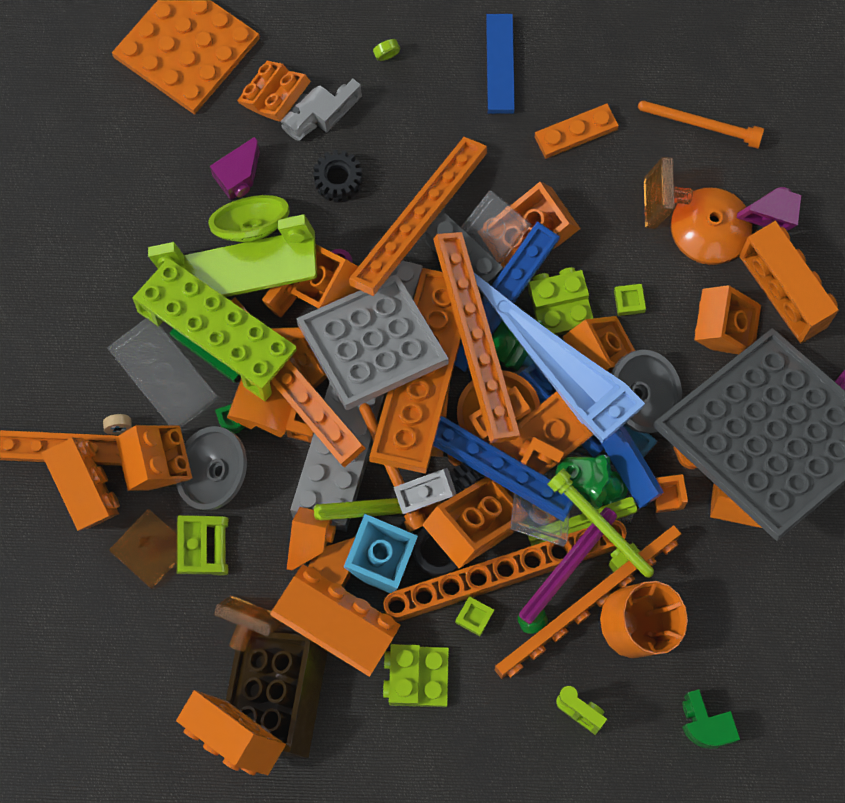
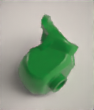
[555,455,628,509]

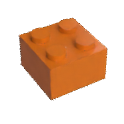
[290,245,359,308]

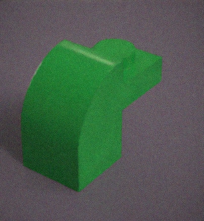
[682,689,740,749]

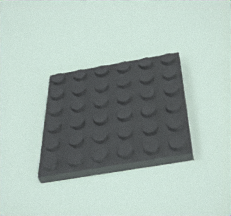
[654,328,845,541]

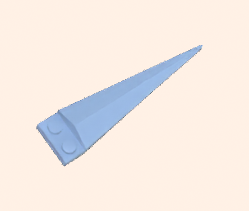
[474,273,645,443]

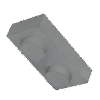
[393,468,456,514]

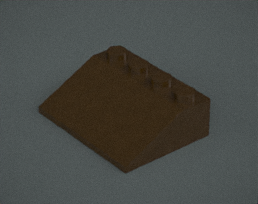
[226,630,328,758]

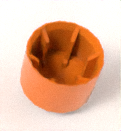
[600,581,688,658]

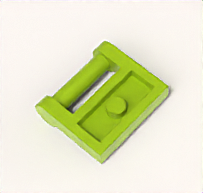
[177,516,228,575]
[556,686,607,735]

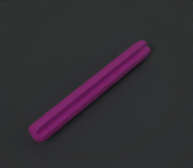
[519,507,617,624]

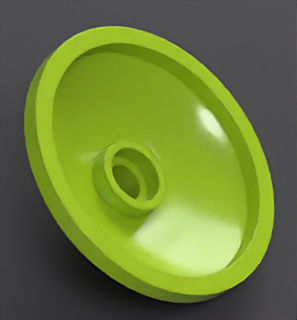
[208,195,290,242]

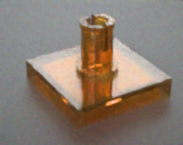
[644,157,693,229]
[109,509,177,589]
[214,596,281,651]

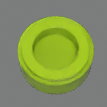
[373,39,401,61]

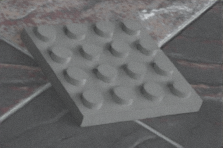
[296,274,449,411]

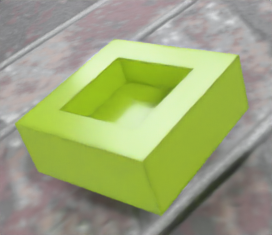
[614,284,646,316]
[608,543,640,572]
[455,596,494,636]

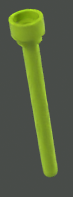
[547,468,654,578]

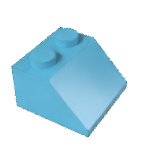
[344,514,418,593]

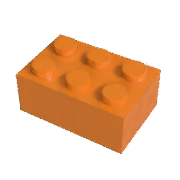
[41,437,120,531]
[422,477,528,568]
[176,690,286,776]

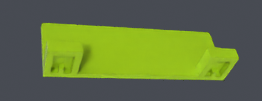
[148,215,317,297]
[132,259,297,402]

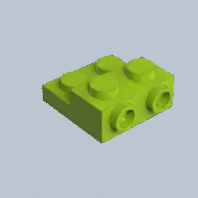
[528,267,593,336]
[383,644,449,707]

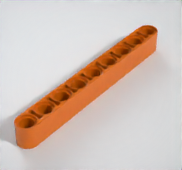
[384,520,627,622]

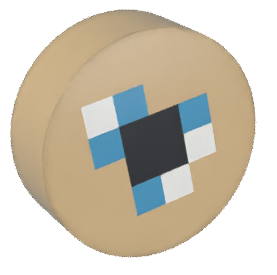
[103,414,132,435]

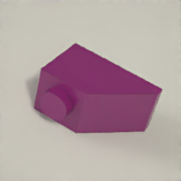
[210,137,260,200]
[737,187,801,231]

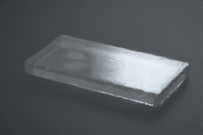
[107,318,218,428]

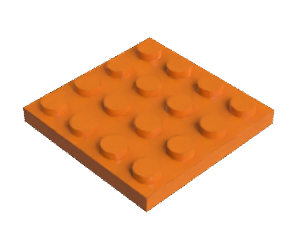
[112,0,260,115]

